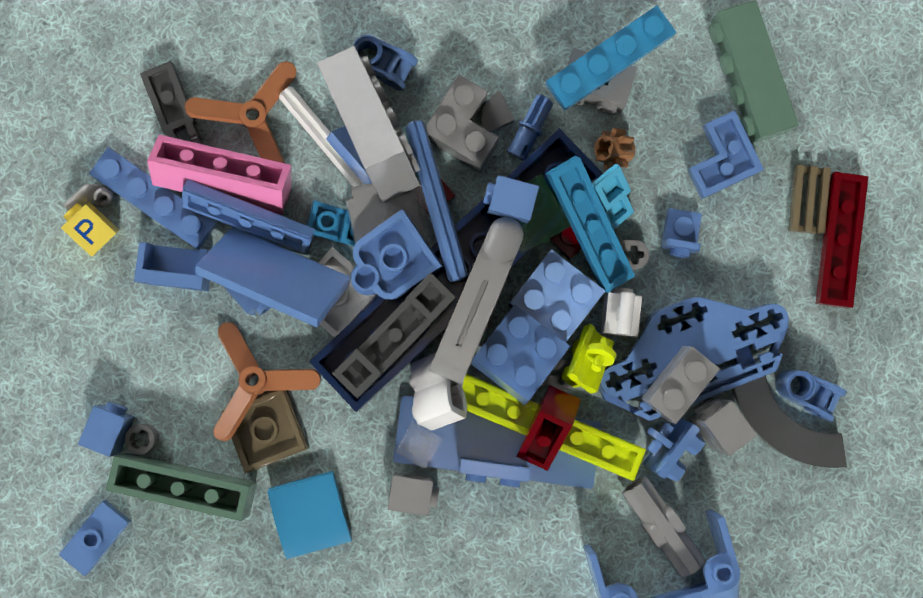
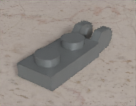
[140,61,204,145]

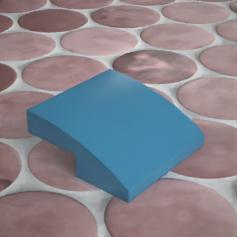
[267,471,352,559]

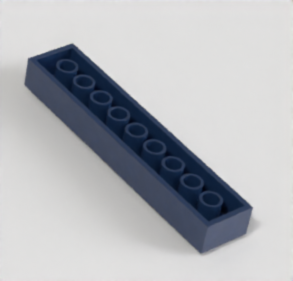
[309,128,603,412]

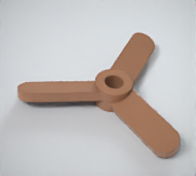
[185,61,296,164]
[213,322,322,441]

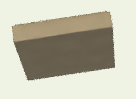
[221,390,309,474]

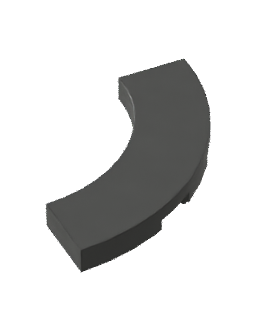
[732,375,847,468]

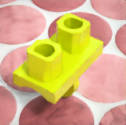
[561,323,616,394]

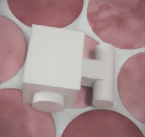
[600,287,642,338]

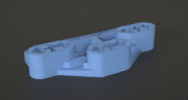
[599,297,789,421]

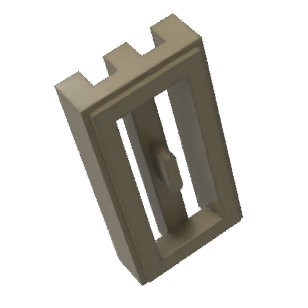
[789,164,831,235]

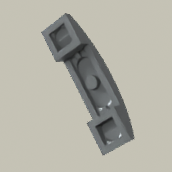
[332,272,456,398]

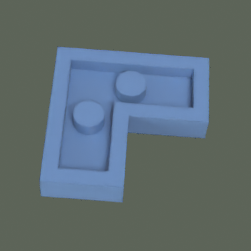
[687,110,764,200]

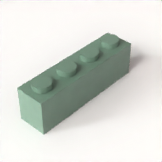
[709,0,799,144]
[106,453,257,521]

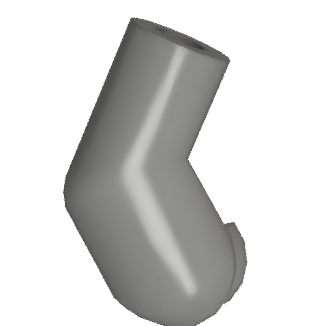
[63,184,114,211]

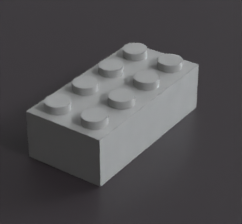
[317,46,420,203]

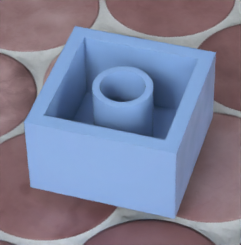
[508,249,605,343]

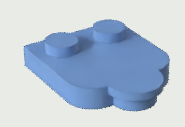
[351,209,444,300]

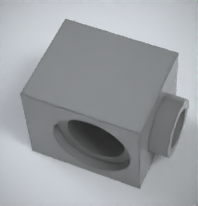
[388,472,440,516]

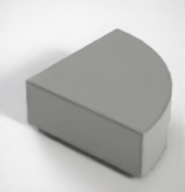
[481,91,514,133]

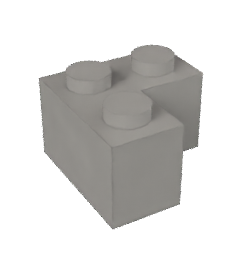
[426,74,499,173]

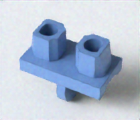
[642,418,705,481]

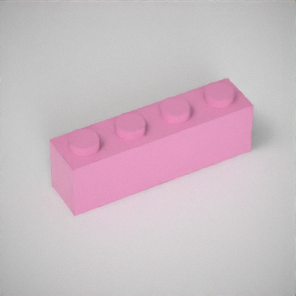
[147,135,291,215]

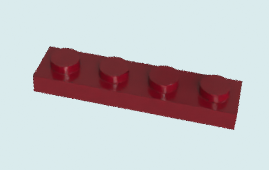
[815,172,869,309]

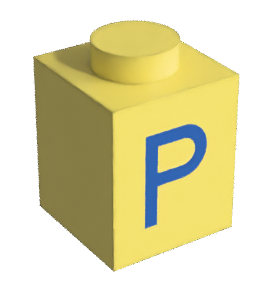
[61,202,119,257]

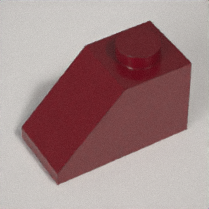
[516,385,581,471]

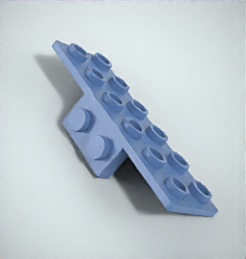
[393,396,601,489]

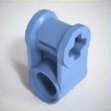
[353,35,418,91]
[775,370,847,422]

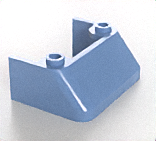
[583,509,740,598]

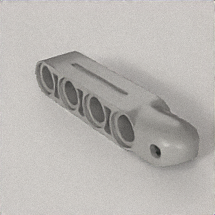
[429,217,524,384]

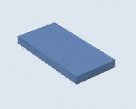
[196,227,350,327]

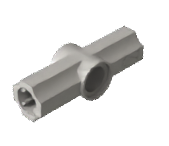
[621,476,706,578]

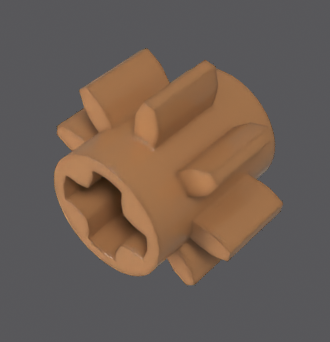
[594,128,636,169]

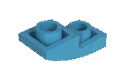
[306,200,355,247]

